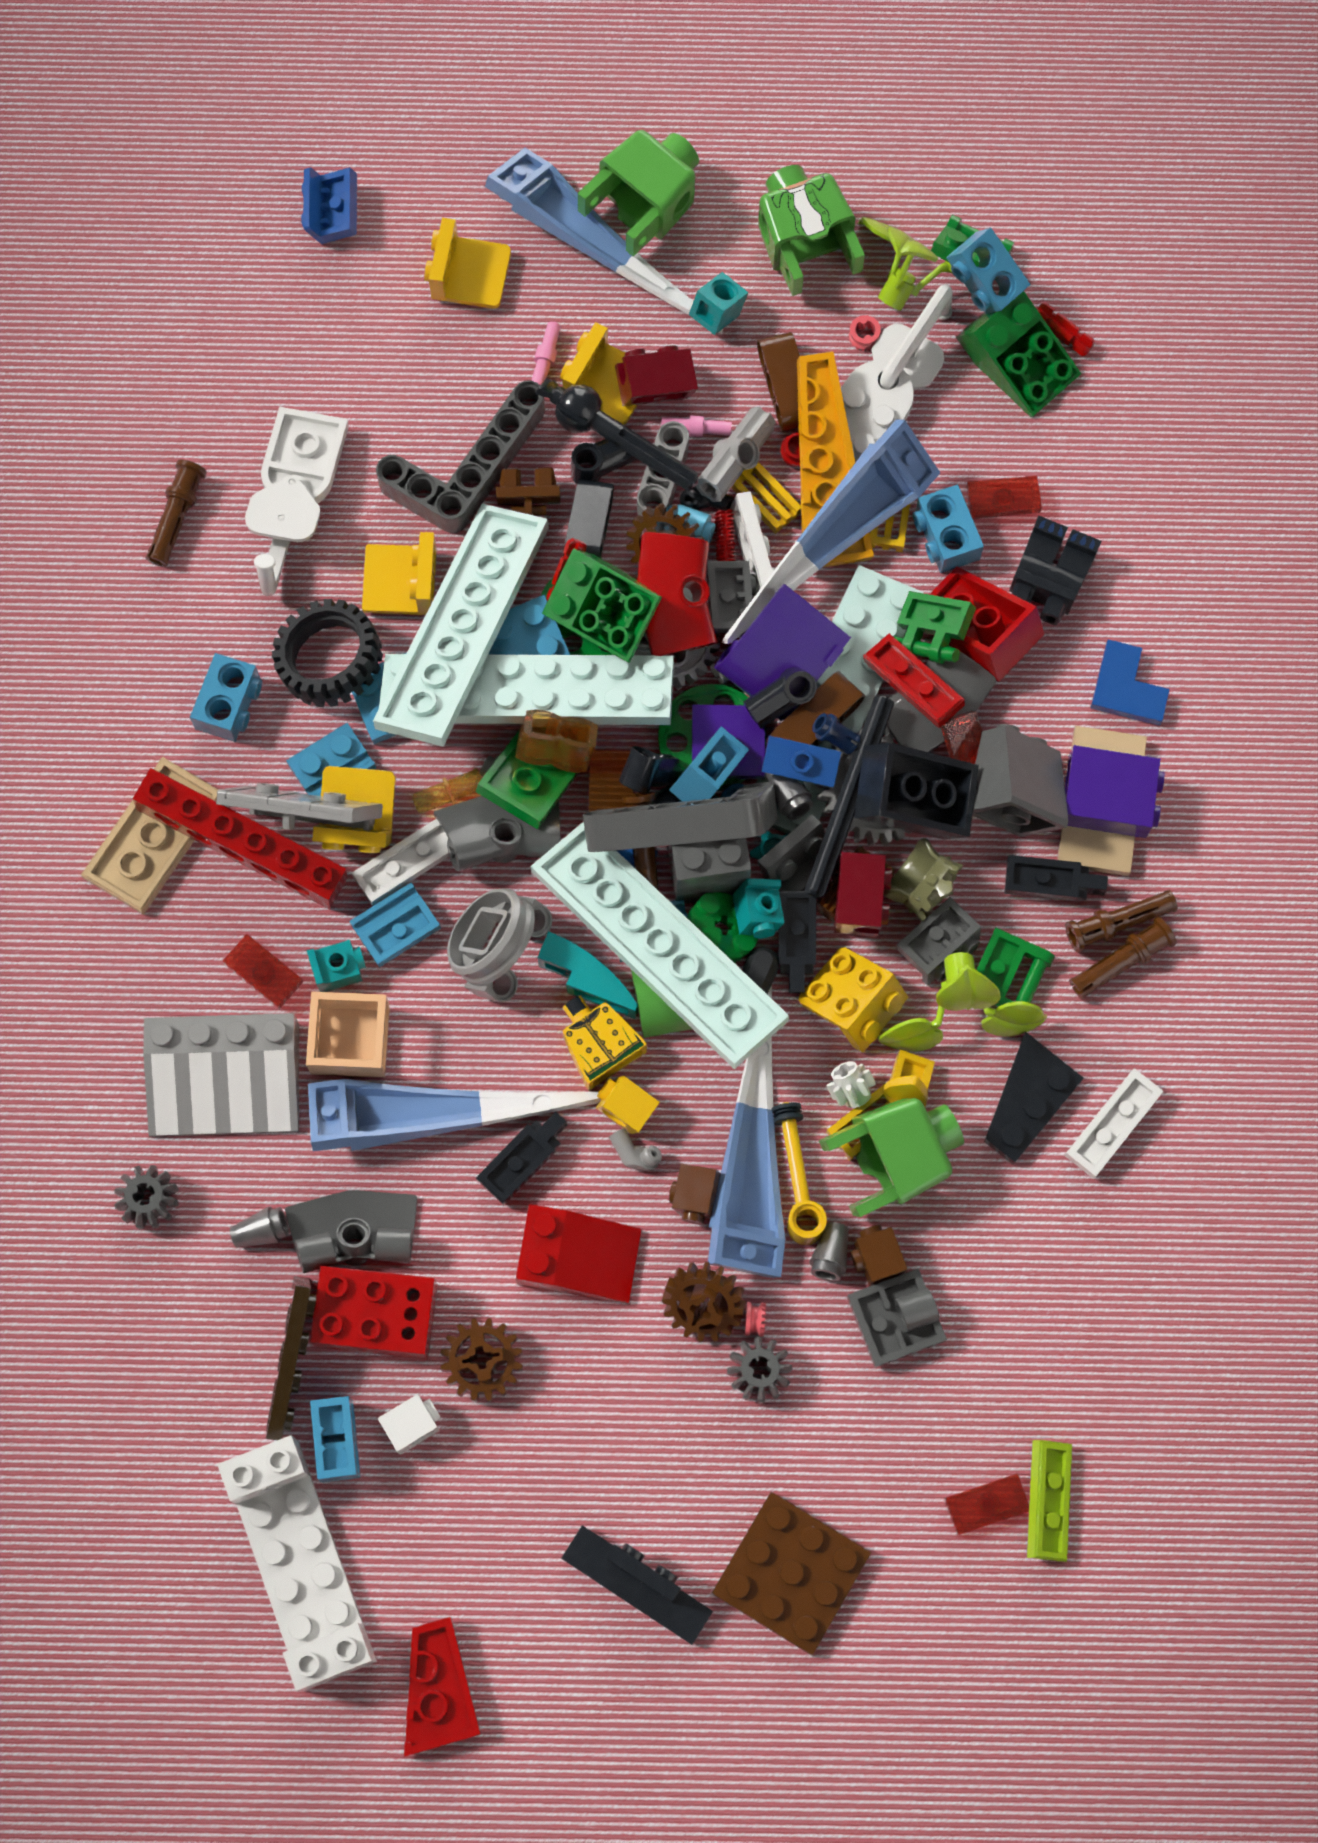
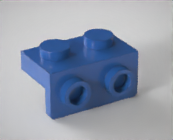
[301,167,357,244]

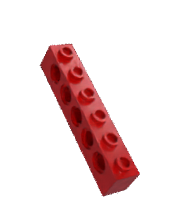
[132,768,347,910]

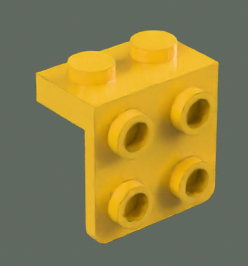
[424,217,511,309]
[560,322,637,425]
[312,766,396,853]
[798,947,909,1053]

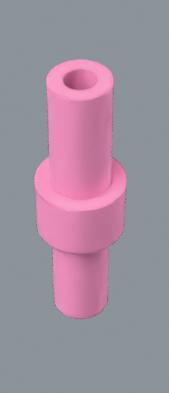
[532,322,561,385]
[661,415,732,437]

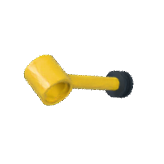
[772,1102,827,1245]

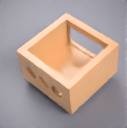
[306,992,390,1077]

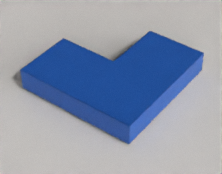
[1090,639,1170,726]

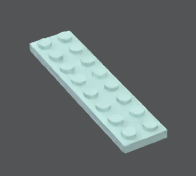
[373,504,549,747]
[756,565,924,834]
[379,654,674,725]
[531,822,789,1070]

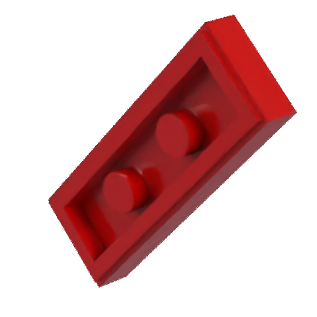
[863,633,965,728]

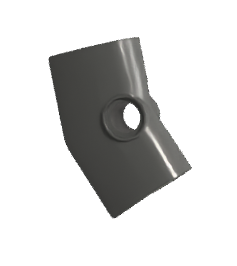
[884,645,996,753]
[434,796,560,872]
[285,1190,417,1273]

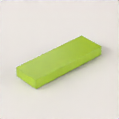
[1027,1440,1072,1562]

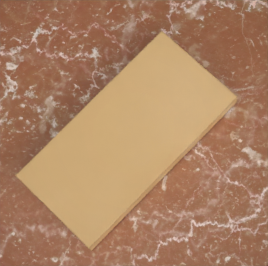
[1057,726,1147,876]
[81,757,218,915]

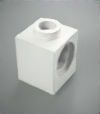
[378,1394,441,1455]

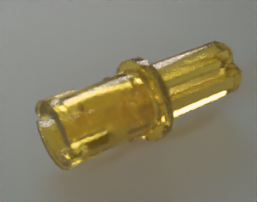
[412,768,482,814]

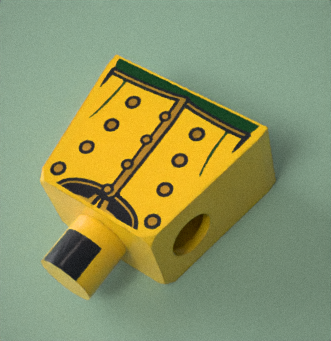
[562,995,647,1091]

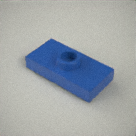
[761,736,841,788]

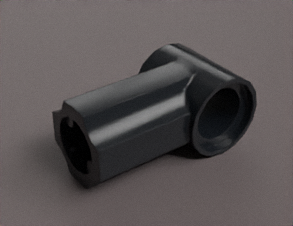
[570,439,638,484]
[743,667,817,729]
[619,746,683,793]

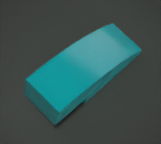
[537,931,638,1019]

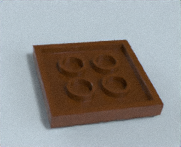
[711,1492,871,1656]

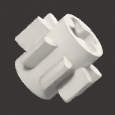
[826,1061,876,1108]

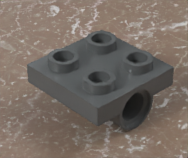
[847,1268,947,1368]

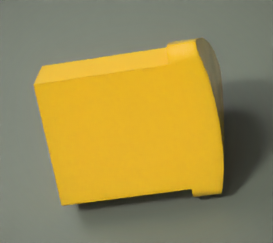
[883,1049,935,1107]

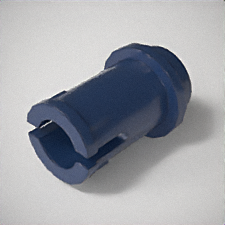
[812,713,860,755]

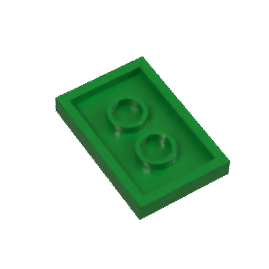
[475,724,594,829]

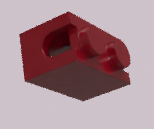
[615,345,698,406]
[834,852,892,937]

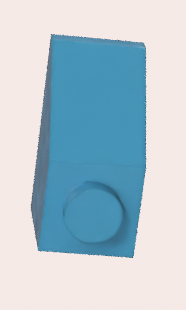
[669,726,749,801]

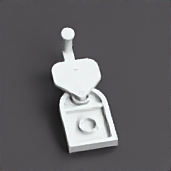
[841,284,953,463]
[245,407,349,596]

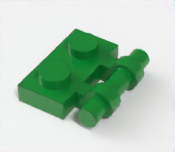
[894,591,976,664]

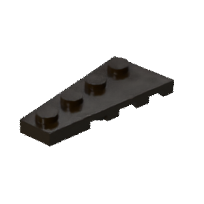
[266,1276,317,1441]

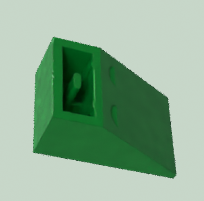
[956,291,1082,417]
[542,548,662,663]

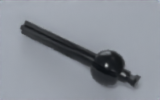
[535,378,699,491]

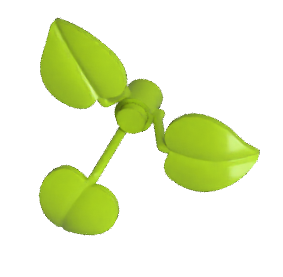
[858,217,953,311]
[878,952,1047,1052]

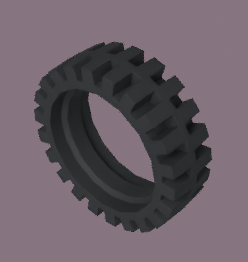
[272,599,383,707]

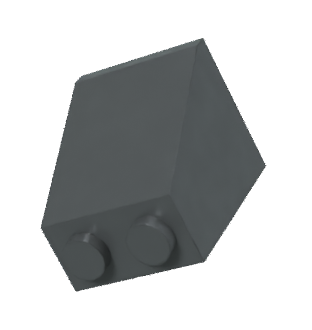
[972,724,1068,837]
[667,838,751,903]

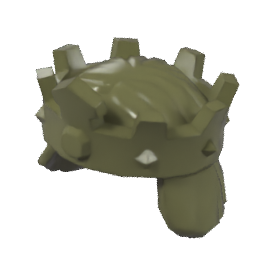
[883,838,963,922]

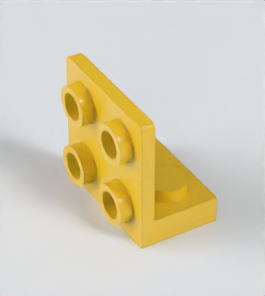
[362,532,437,615]

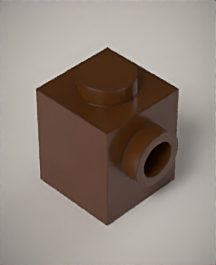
[669,1164,721,1225]
[850,1224,908,1287]

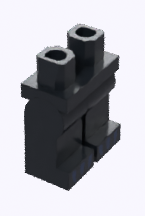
[1009,515,1102,626]

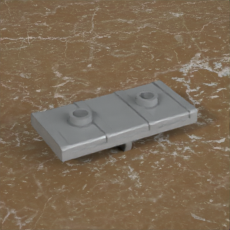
[216,783,383,831]

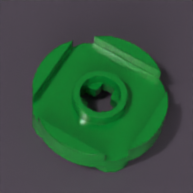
[686,892,758,963]

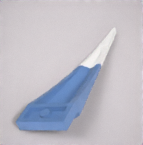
[485,148,723,334]
[722,419,940,644]
[708,986,786,1278]
[308,1079,601,1151]

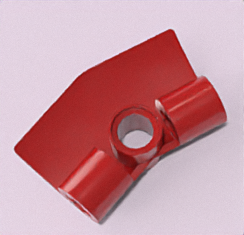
[637,532,718,656]

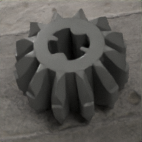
[114,1165,179,1230]
[727,1337,792,1403]

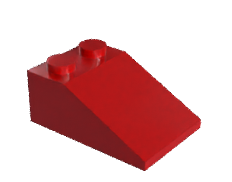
[929,566,1045,682]
[515,1204,642,1304]

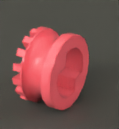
[849,315,881,351]
[745,1302,766,1337]

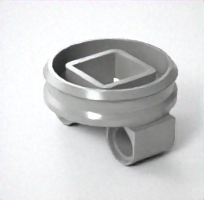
[447,888,552,1002]

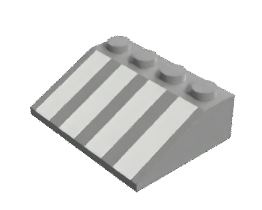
[143,1013,299,1137]

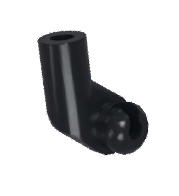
[679,486,734,511]

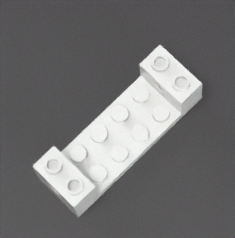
[217,1435,377,1691]

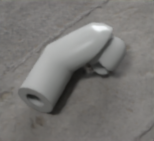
[609,1128,662,1171]

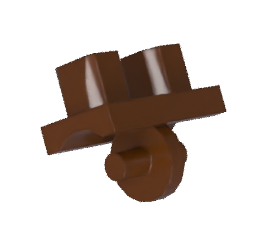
[496,468,561,516]

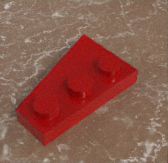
[404,1617,481,1757]

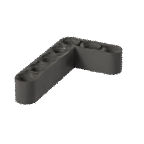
[376,380,545,533]
[583,782,778,852]

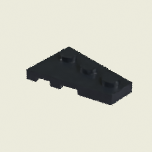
[984,1031,1084,1165]

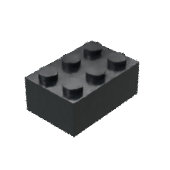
[854,742,979,839]

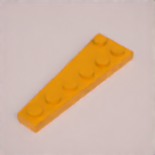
[797,351,874,568]

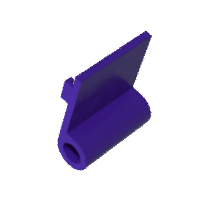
[714,583,851,721]

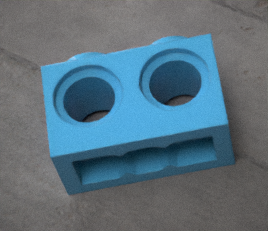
[946,227,1031,314]
[913,484,984,573]
[190,653,263,742]
[310,1396,361,1483]

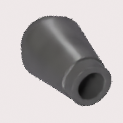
[766,773,813,820]
[230,1206,289,1248]
[809,1222,849,1281]

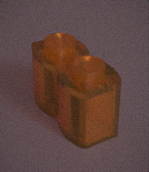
[515,709,598,773]

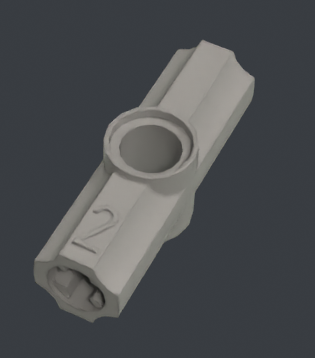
[696,407,776,502]

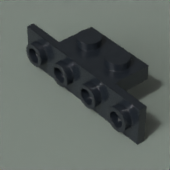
[561,1525,713,1645]

